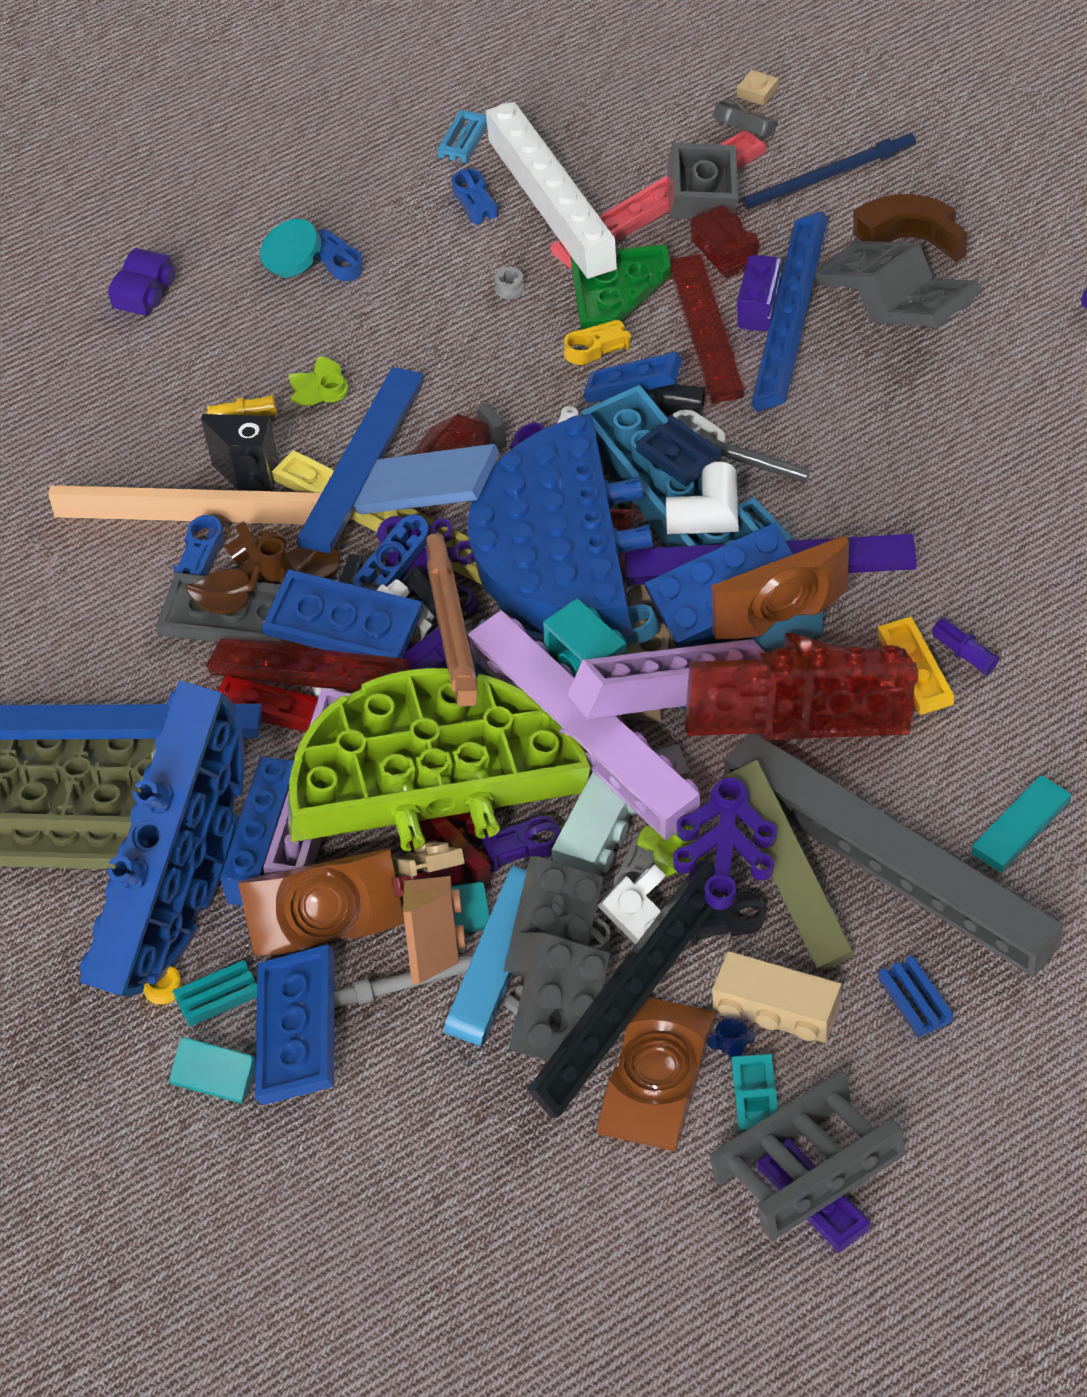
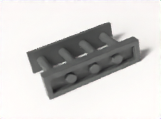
[709,1071,906,1241]

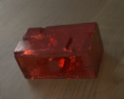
[690,205,760,279]

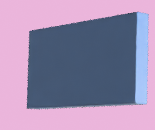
[354,444,499,514]

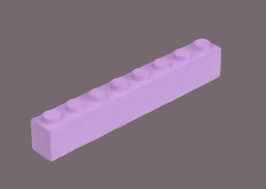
[467,610,700,841]

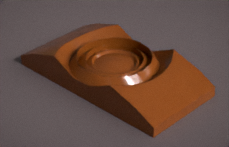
[711,535,849,639]
[238,848,404,956]
[597,997,717,1152]

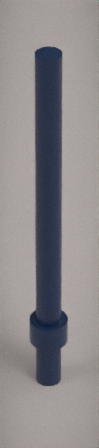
[742,133,916,210]

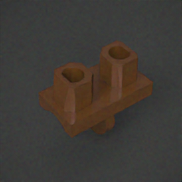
[225,521,286,584]

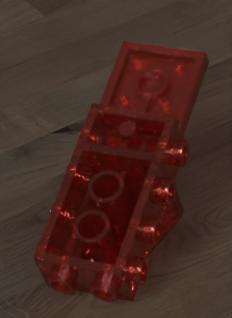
[685,633,918,740]

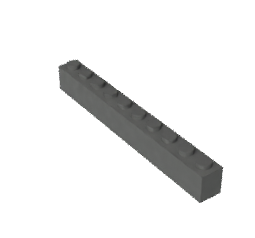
[724,731,1064,978]

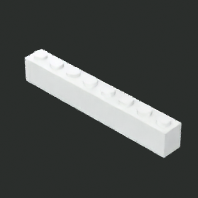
[486,102,617,279]

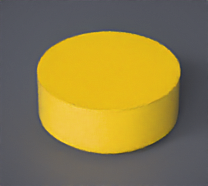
[143,966,182,1004]

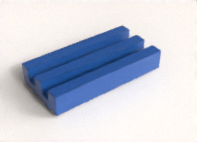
[878,955,953,1038]

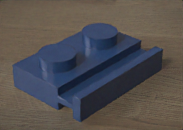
[636,415,722,487]

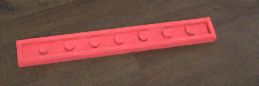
[551,130,766,269]

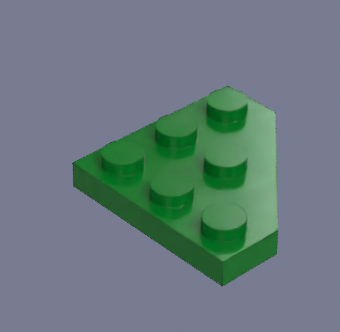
[570,244,671,330]

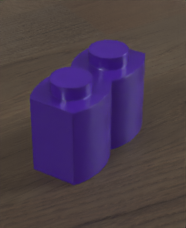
[108,248,176,316]

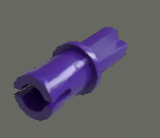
[932,618,1000,676]

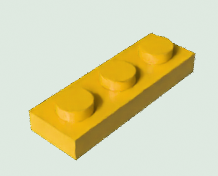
[877,616,954,715]

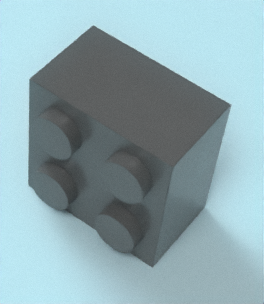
[667,143,739,221]

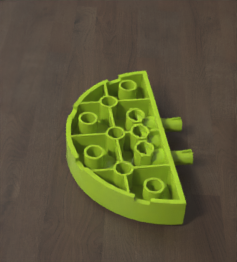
[288,668,590,851]

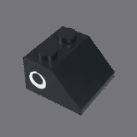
[201,414,279,491]

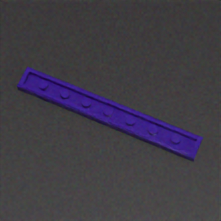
[625,534,917,585]

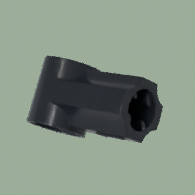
[645,384,705,416]

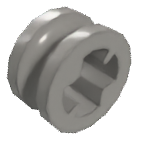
[494,267,524,299]

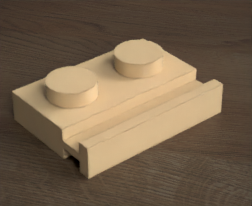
[392,840,465,876]

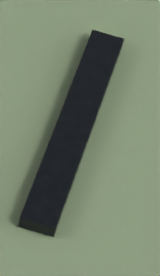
[527,860,724,1118]

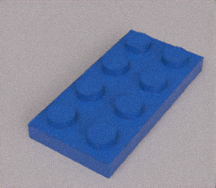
[645,522,793,648]
[262,569,424,668]
[255,944,335,1105]

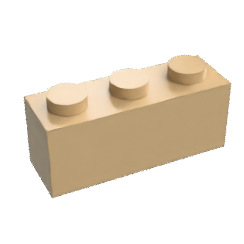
[712,951,841,1043]

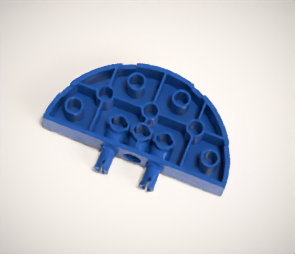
[468,413,653,637]
[79,680,244,997]

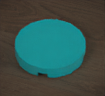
[260,219,321,278]

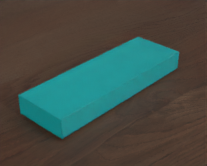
[971,775,1072,873]

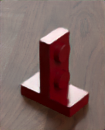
[400,812,492,889]

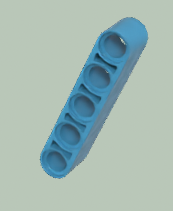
[444,865,527,1047]

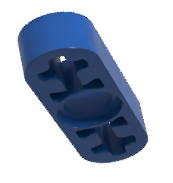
[353,515,431,590]

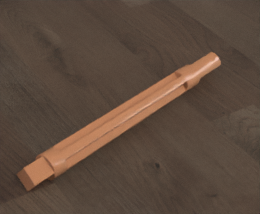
[426,533,477,706]

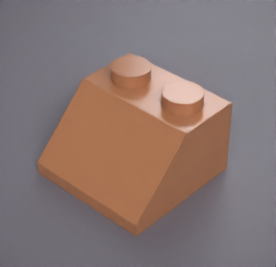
[403,876,466,984]

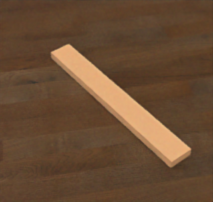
[48,485,321,525]

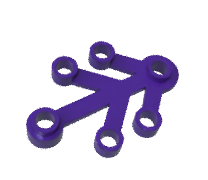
[377,516,480,618]
[673,778,777,910]

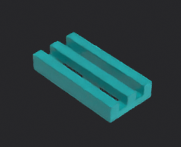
[173,960,257,1027]

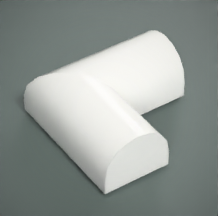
[666,462,739,534]

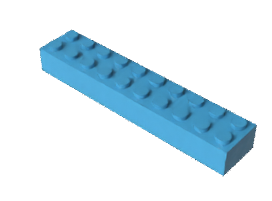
[580,385,823,659]

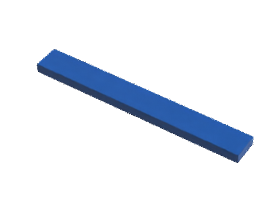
[751,211,828,412]
[297,367,424,554]
[0,704,262,740]

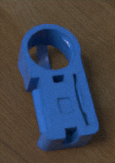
[452,168,498,224]
[314,229,363,281]
[173,515,225,576]

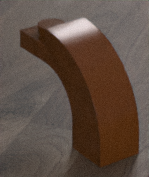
[853,194,967,262]

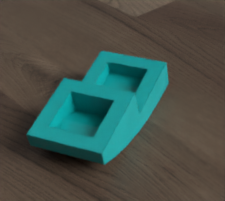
[731,1054,778,1132]

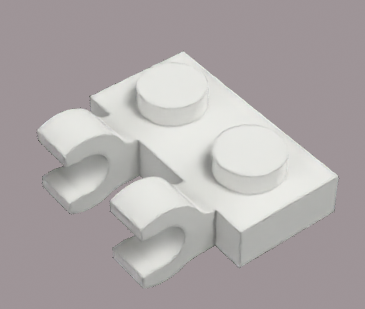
[597,864,668,945]

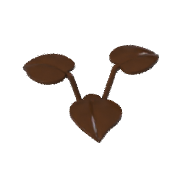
[186,538,340,647]

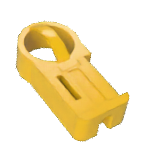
[563,320,631,365]

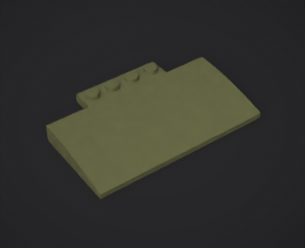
[0,739,156,869]

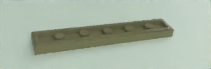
[723,760,855,973]

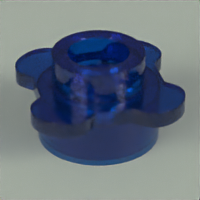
[708,1018,755,1058]

